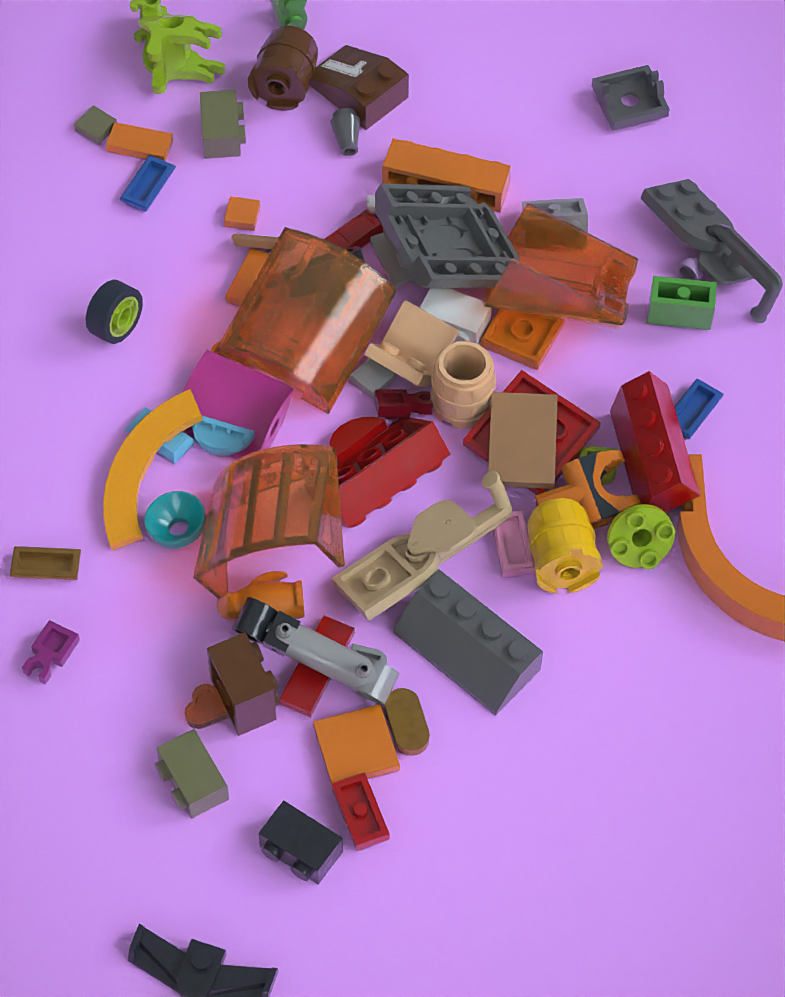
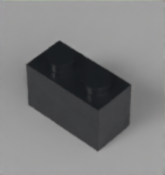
[258,800,343,885]

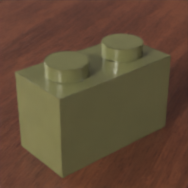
[200,90,246,159]
[155,729,229,819]

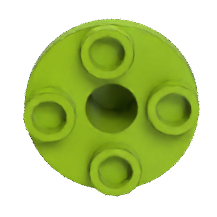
[607,504,676,570]

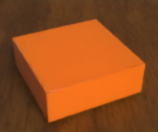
[224,196,261,231]

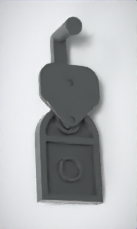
[640,179,783,323]

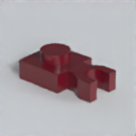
[374,389,433,419]

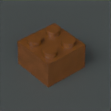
[206,632,279,736]

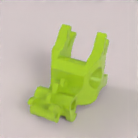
[129,0,226,94]

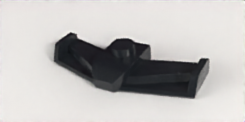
[128,923,279,997]

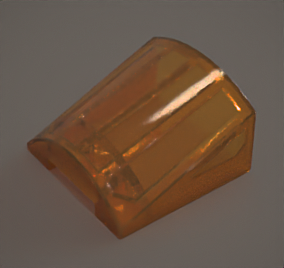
[482,203,638,329]
[215,227,398,414]
[193,444,345,599]

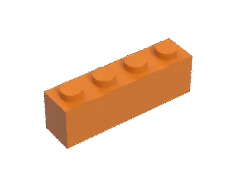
[382,138,511,213]

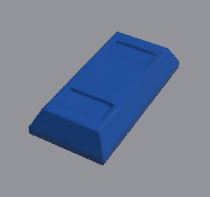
[120,155,176,212]
[674,378,724,440]

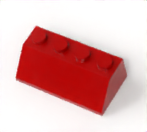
[610,371,700,513]
[302,417,451,528]

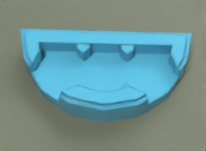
[192,416,255,456]

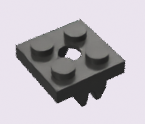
[591,65,670,131]

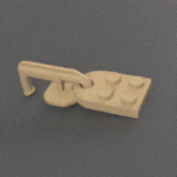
[331,471,512,621]

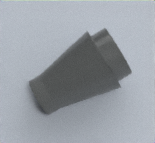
[330,108,360,156]

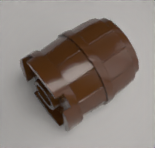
[247,26,319,111]

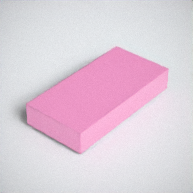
[492,510,535,578]

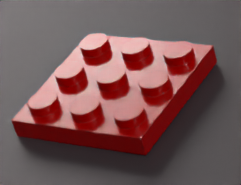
[463,369,601,495]

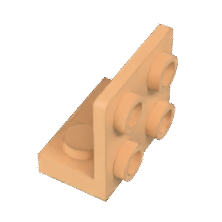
[364,301,459,387]

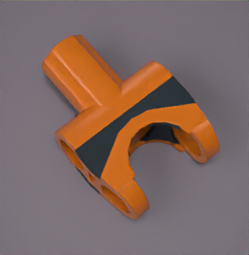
[534,450,642,529]

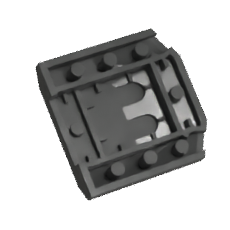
[375,183,520,288]

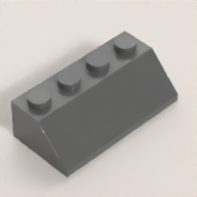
[393,569,543,716]

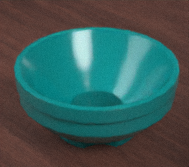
[144,491,206,548]

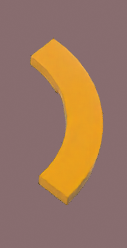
[103,389,203,551]

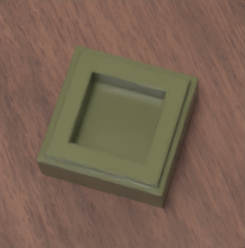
[74,105,117,145]

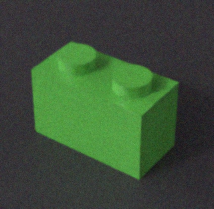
[647,276,717,330]

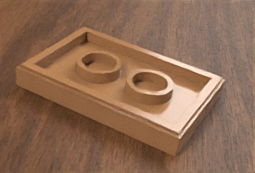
[488,392,558,489]

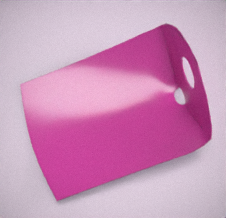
[182,349,294,467]

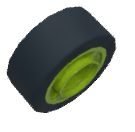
[85,279,143,344]

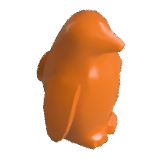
[216,571,305,621]

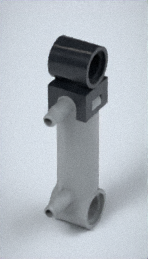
[232,597,400,705]

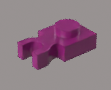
[22,620,80,685]

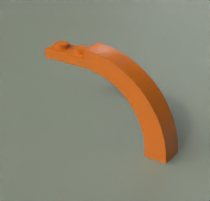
[677,454,785,642]

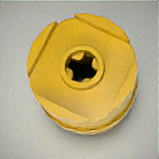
[527,498,603,594]

